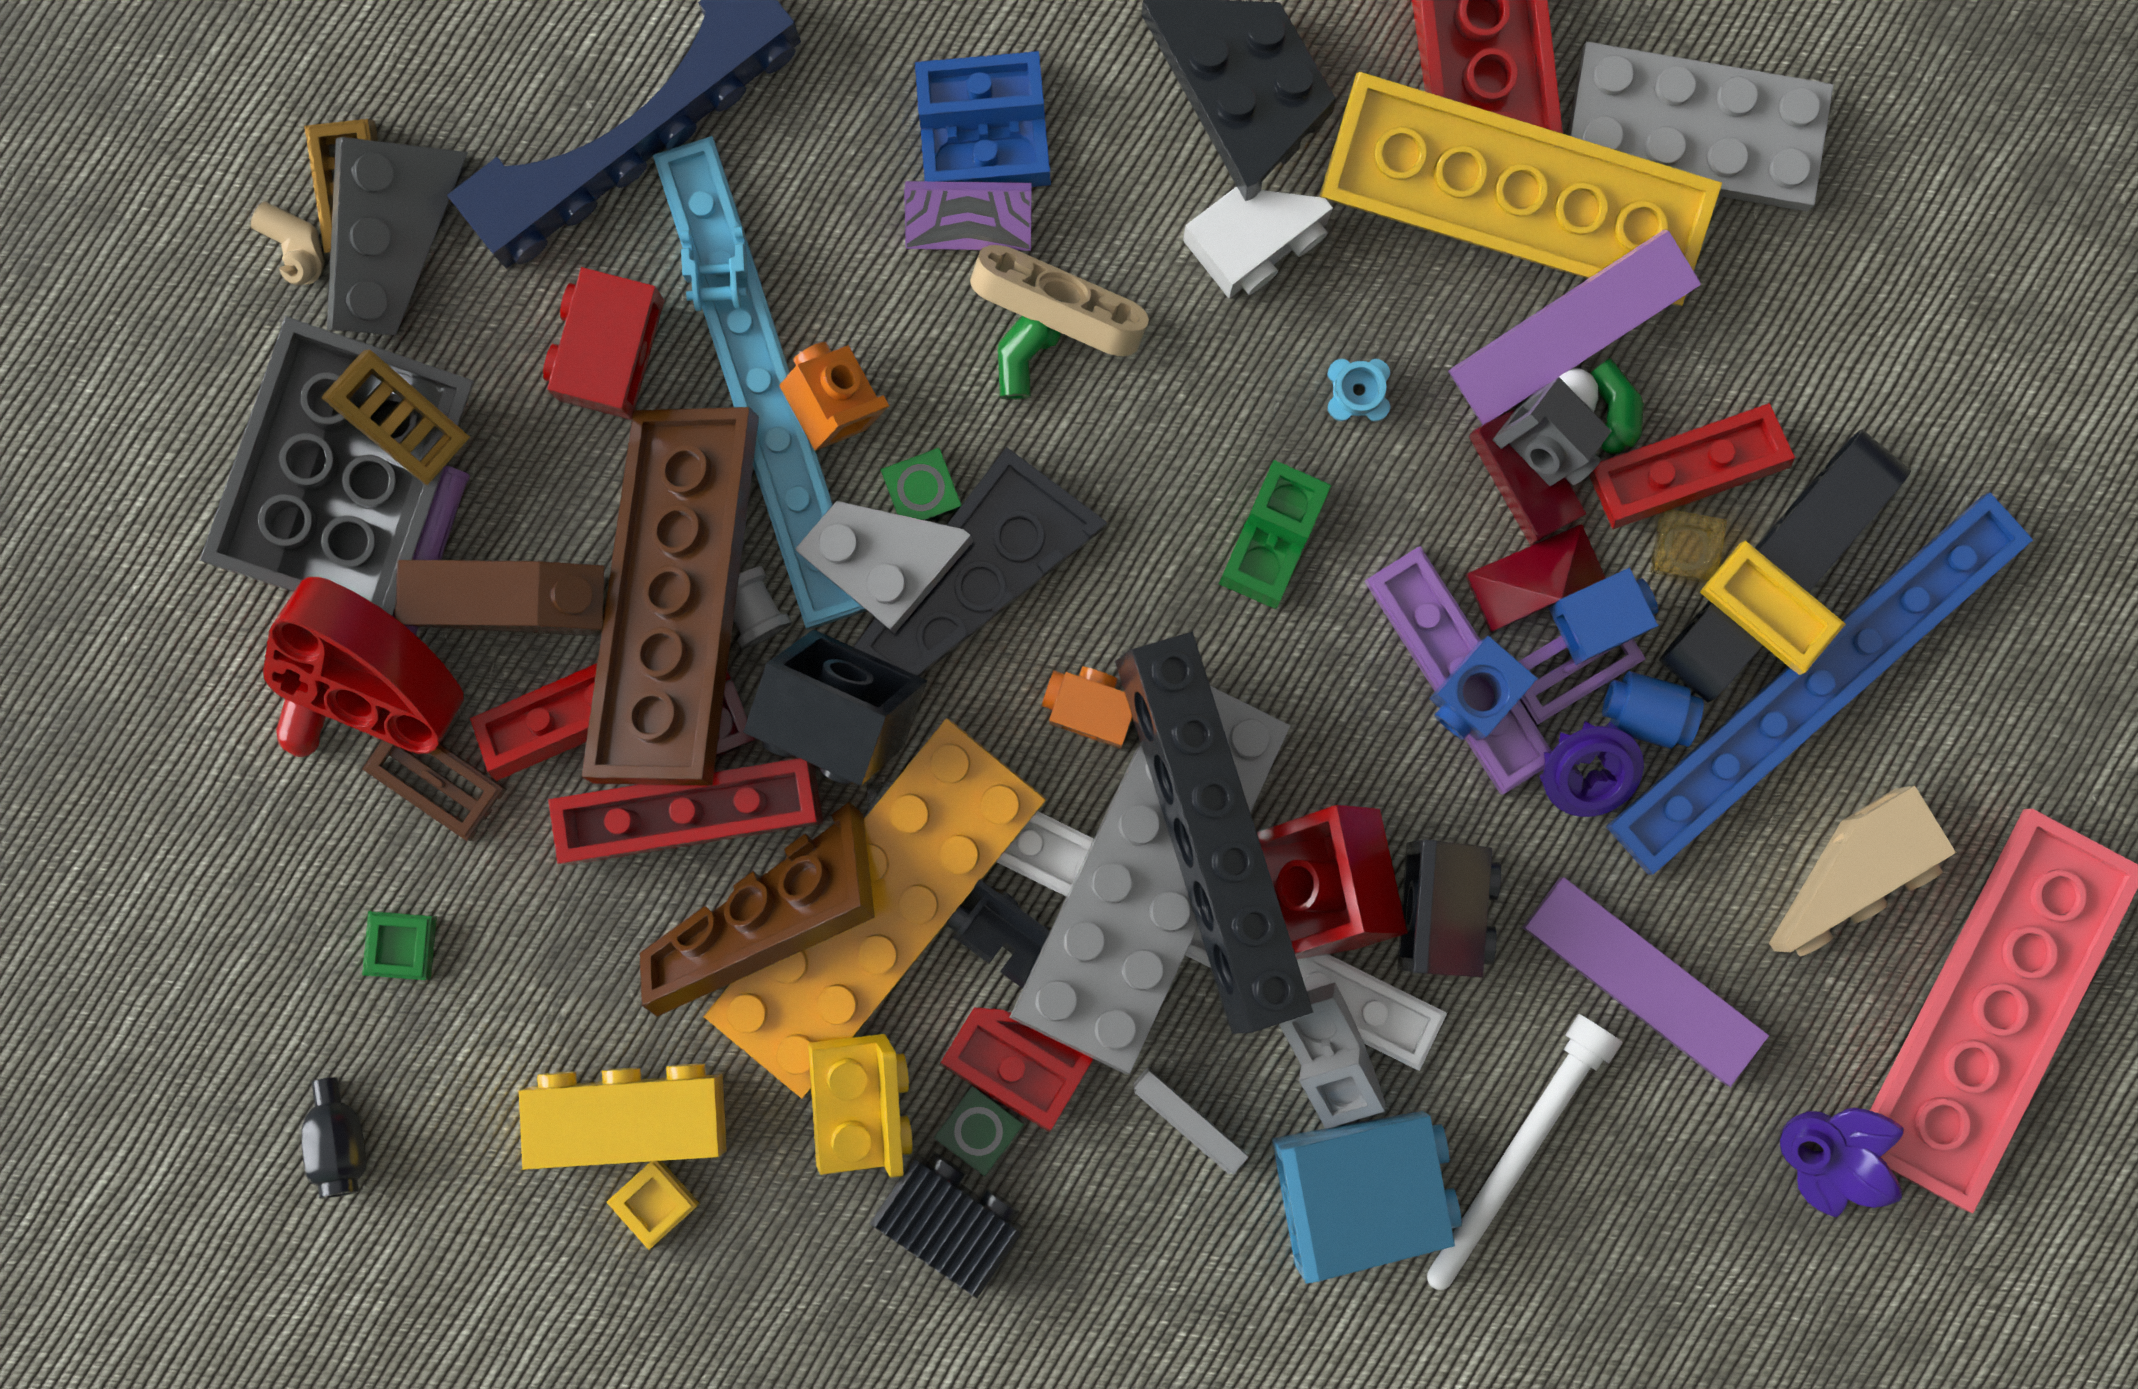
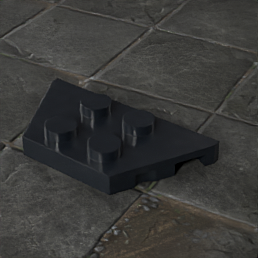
[1142,0,1336,201]

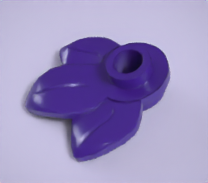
[1780,1108,1904,1217]

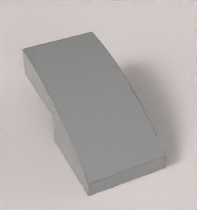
[1279,982,1386,1129]

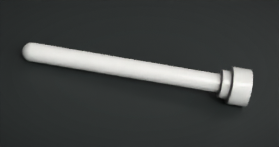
[1427,1014,1623,1290]

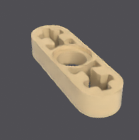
[970,245,1149,356]

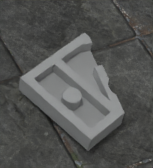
[795,501,974,634]

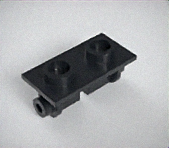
[946,879,1052,989]

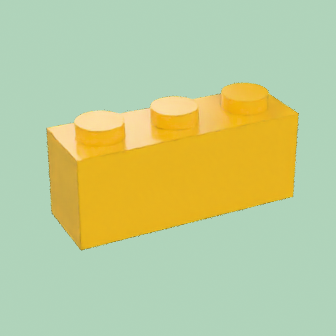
[519,1063,727,1170]

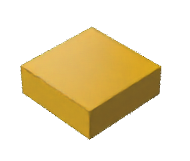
[606,1161,700,1250]

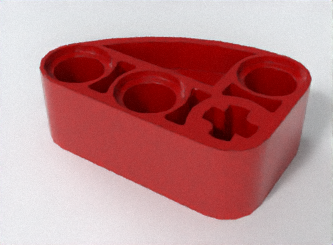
[263,577,464,754]

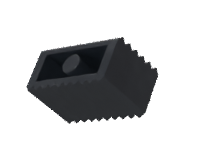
[870,1152,1023,1298]

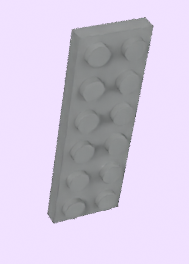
[1009,686,1291,1074]

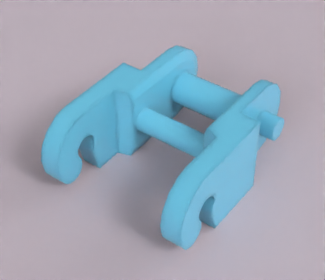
[680,226,748,311]

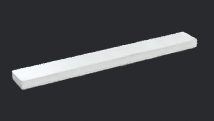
[997,811,1447,1071]

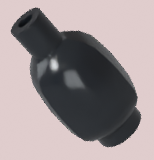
[301,1077,367,1199]

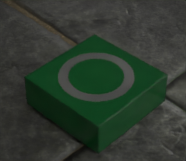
[934,1085,1024,1177]

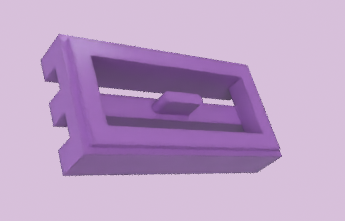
[1518,636,1645,725]

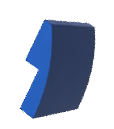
[915,51,1051,187]

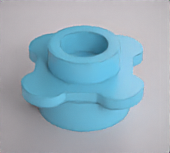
[1327,359,1390,422]

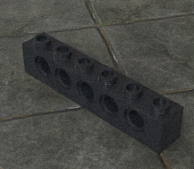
[1115,631,1314,1034]

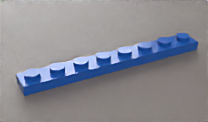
[1606,492,2033,875]

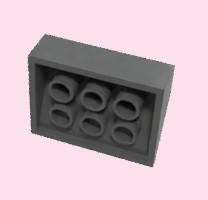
[200,316,474,616]

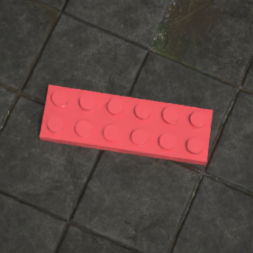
[1870,809,2138,1213]

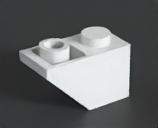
[1183,187,1333,299]

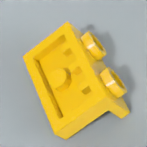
[808,1034,913,1178]

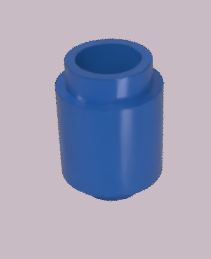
[1602,671,1704,749]

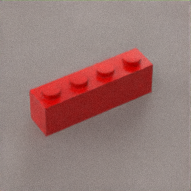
[548,758,824,865]

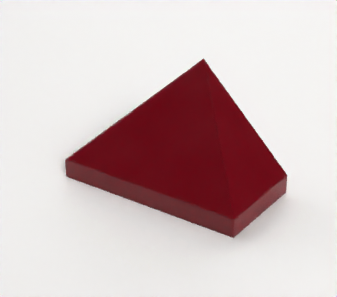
[1465,524,1606,632]

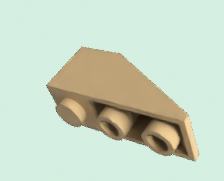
[1769,786,1956,956]

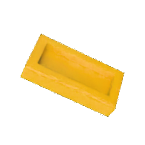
[1700,540,1846,675]

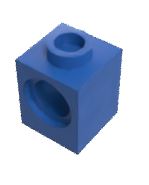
[1548,567,1658,665]
[1429,636,1538,741]

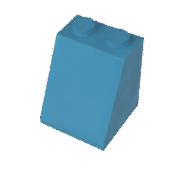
[1271,1111,1462,1284]

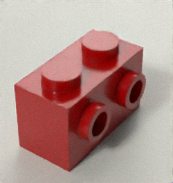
[543,267,665,420]

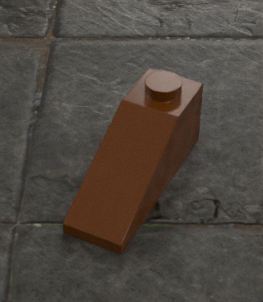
[395,560,604,636]

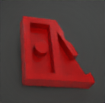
[939,1007,1093,1132]

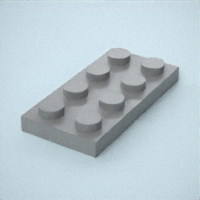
[1568,41,1834,212]

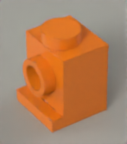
[779,342,889,451]
[1041,666,1132,749]

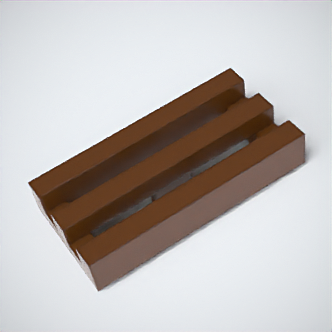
[362,740,507,841]

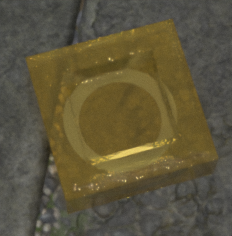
[1650,509,1727,583]

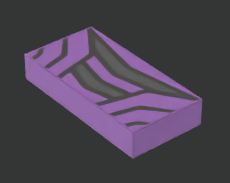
[904,181,1032,251]

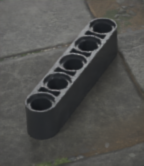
[1659,429,1911,703]

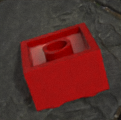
[1257,805,1407,960]

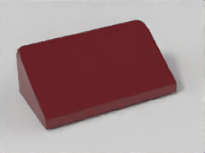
[1468,409,1586,545]

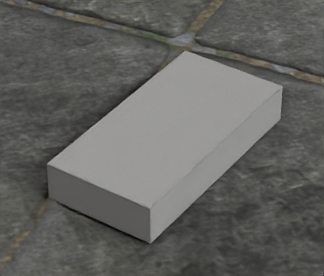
[1133,1067,1248,1174]

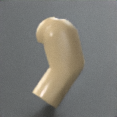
[251,201,325,286]

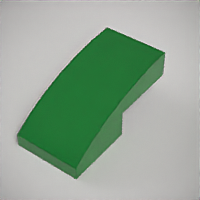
[1218,460,1331,609]

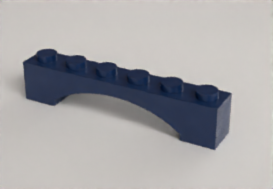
[447,0,801,269]

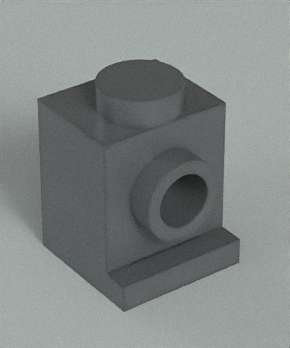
[1493,377,1611,486]

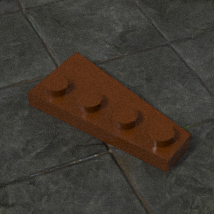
[640,802,875,1017]

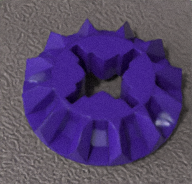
[1539,721,1644,817]

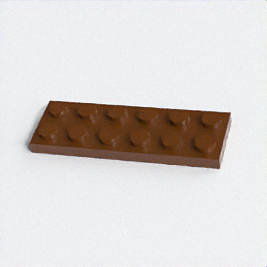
[582,407,759,786]

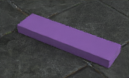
[1448,230,1701,425]
[1365,546,1552,795]
[1521,877,1769,1087]

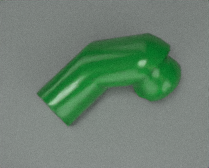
[997,316,1061,400]
[1590,358,1644,455]

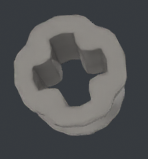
[733,566,792,649]

